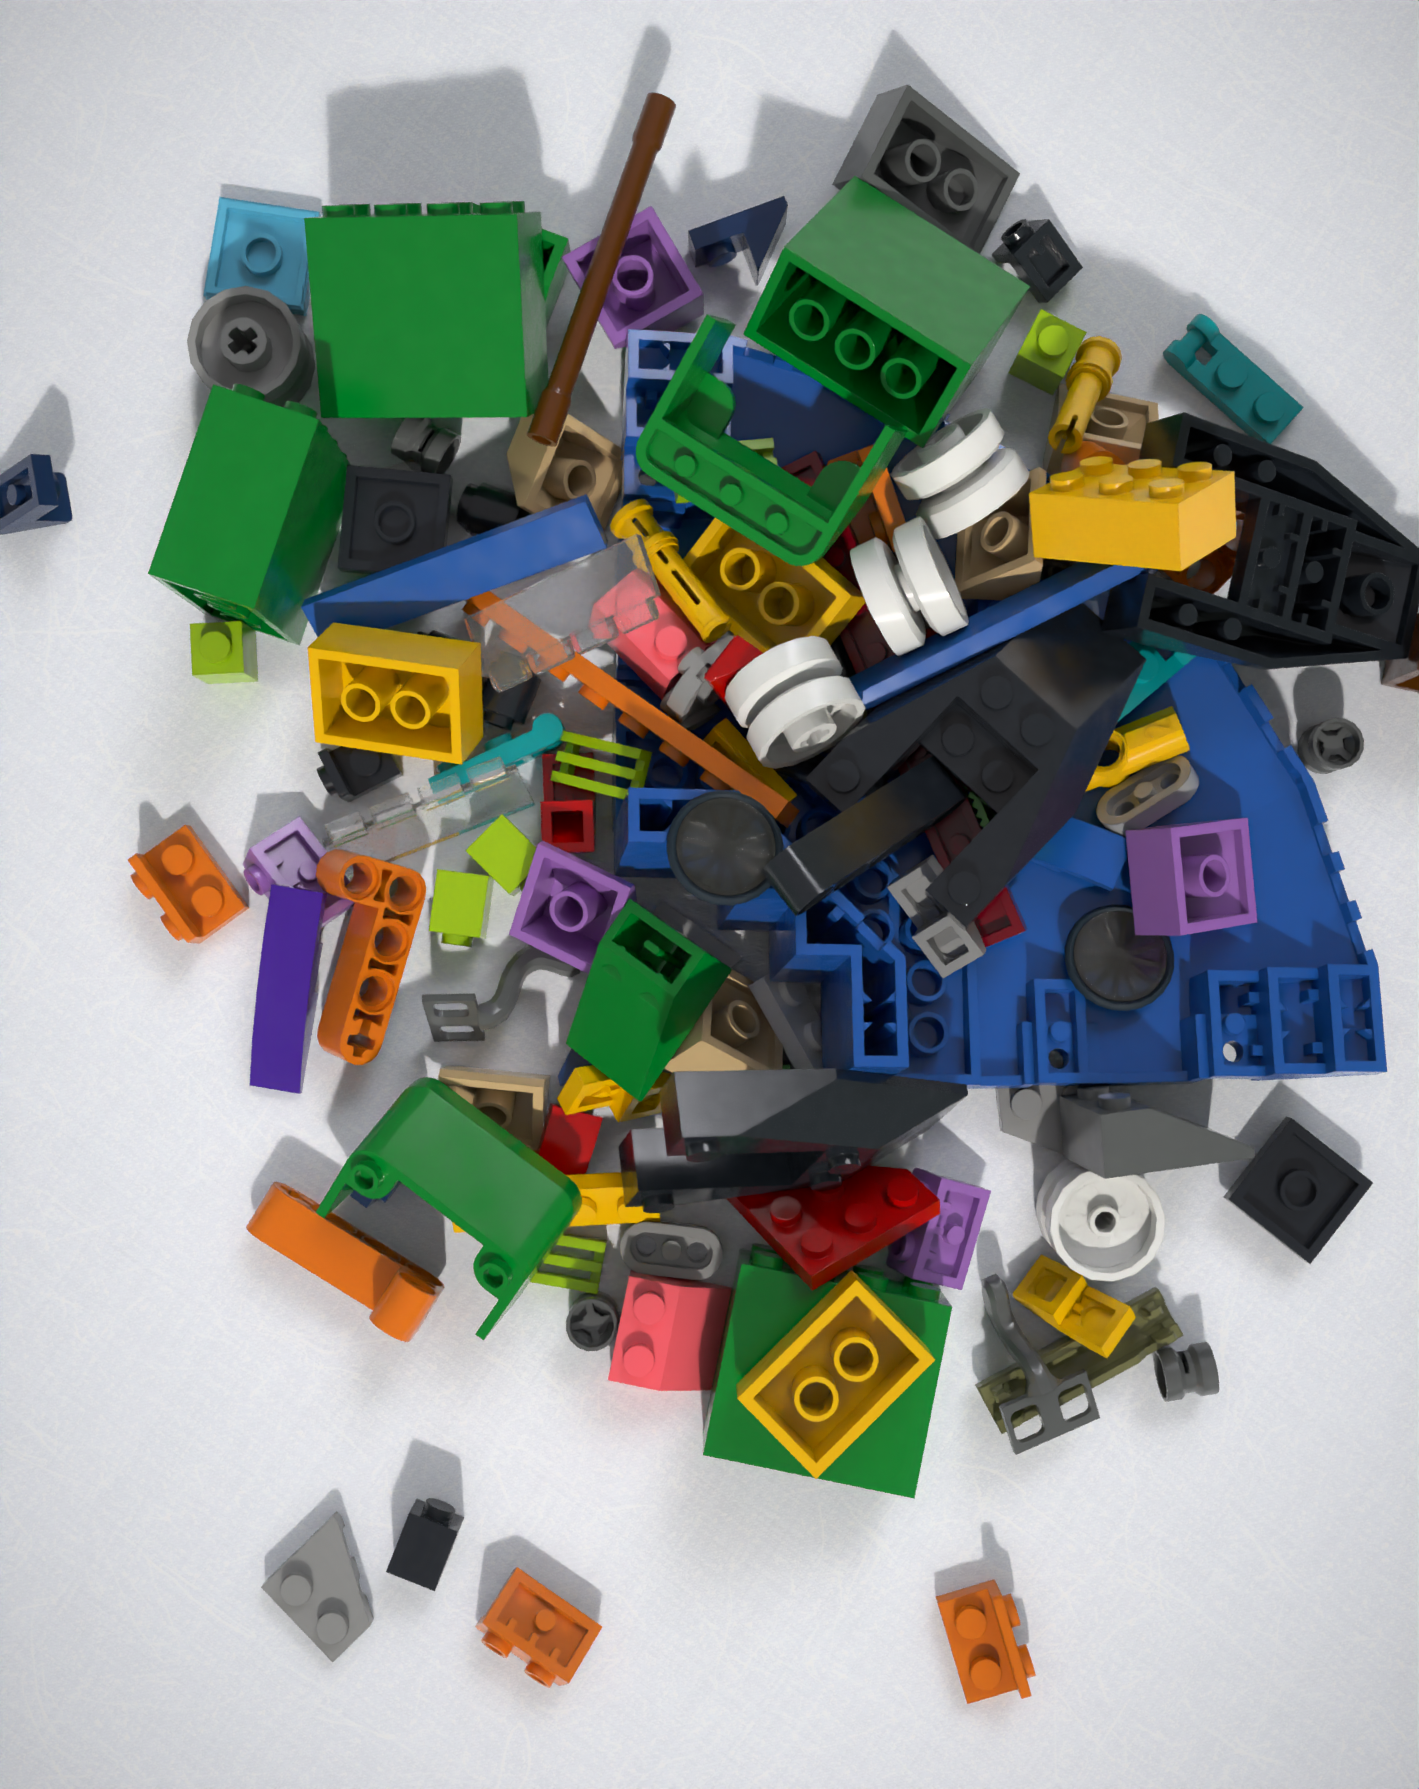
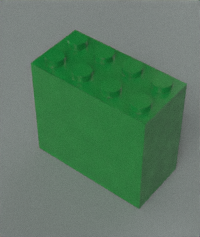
[743,176,1030,448]
[304,201,549,418]
[148,383,351,645]
[703,1243,952,1499]

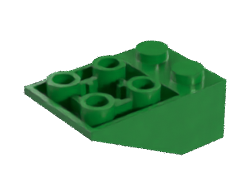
[566,899,733,1102]

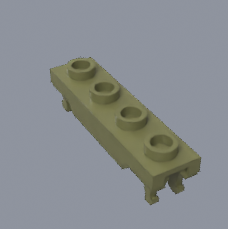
[975,1287,1184,1434]

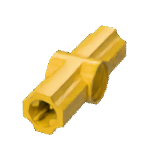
[1085,706,1190,792]

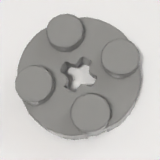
[660,631,736,731]

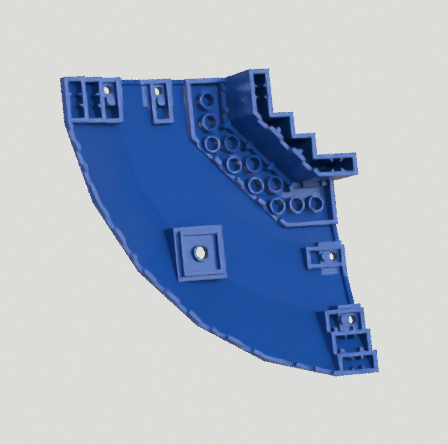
[612,329,1387,1089]

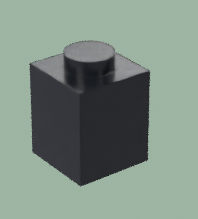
[386,1498,464,1591]

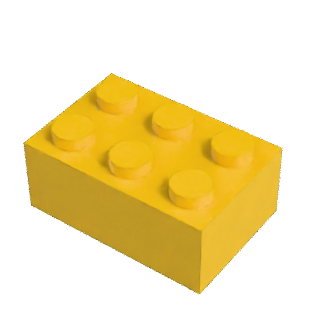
[1029,456,1236,571]
[672,518,865,653]
[307,622,484,765]
[736,1270,935,1479]

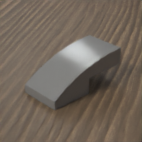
[887,855,986,978]

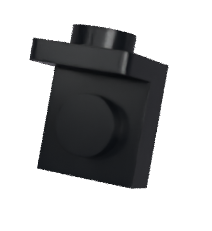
[992,219,1083,303]
[317,746,403,802]

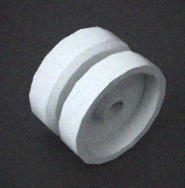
[890,408,1030,539]
[850,516,969,657]
[725,636,865,769]
[1036,1159,1165,1282]

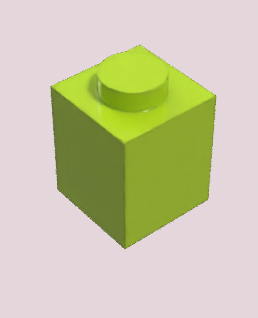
[1008,309,1087,396]
[190,621,258,684]
[465,814,536,896]
[429,869,494,947]

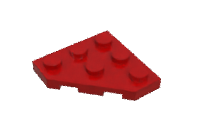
[726,1166,940,1291]

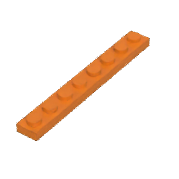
[461,591,799,828]

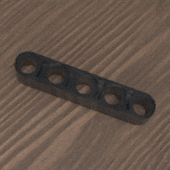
[761,756,967,916]

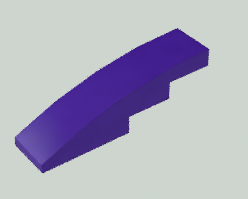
[249,884,327,1094]

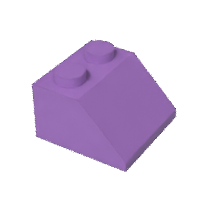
[562,206,704,349]
[1125,818,1257,936]
[509,840,637,974]

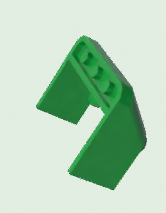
[636,314,908,566]
[316,1077,582,1341]

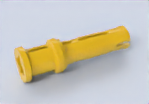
[1048,336,1122,454]
[610,499,732,643]

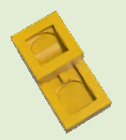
[557,1065,672,1123]
[1012,1254,1136,1358]

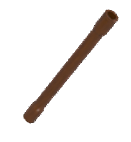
[527,93,676,447]

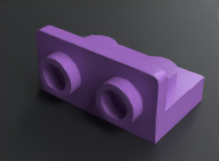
[243,816,355,927]
[886,1168,991,1290]

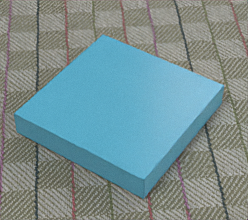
[203,197,321,316]

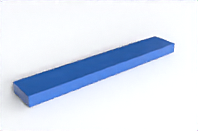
[301,494,608,637]
[849,562,1151,711]

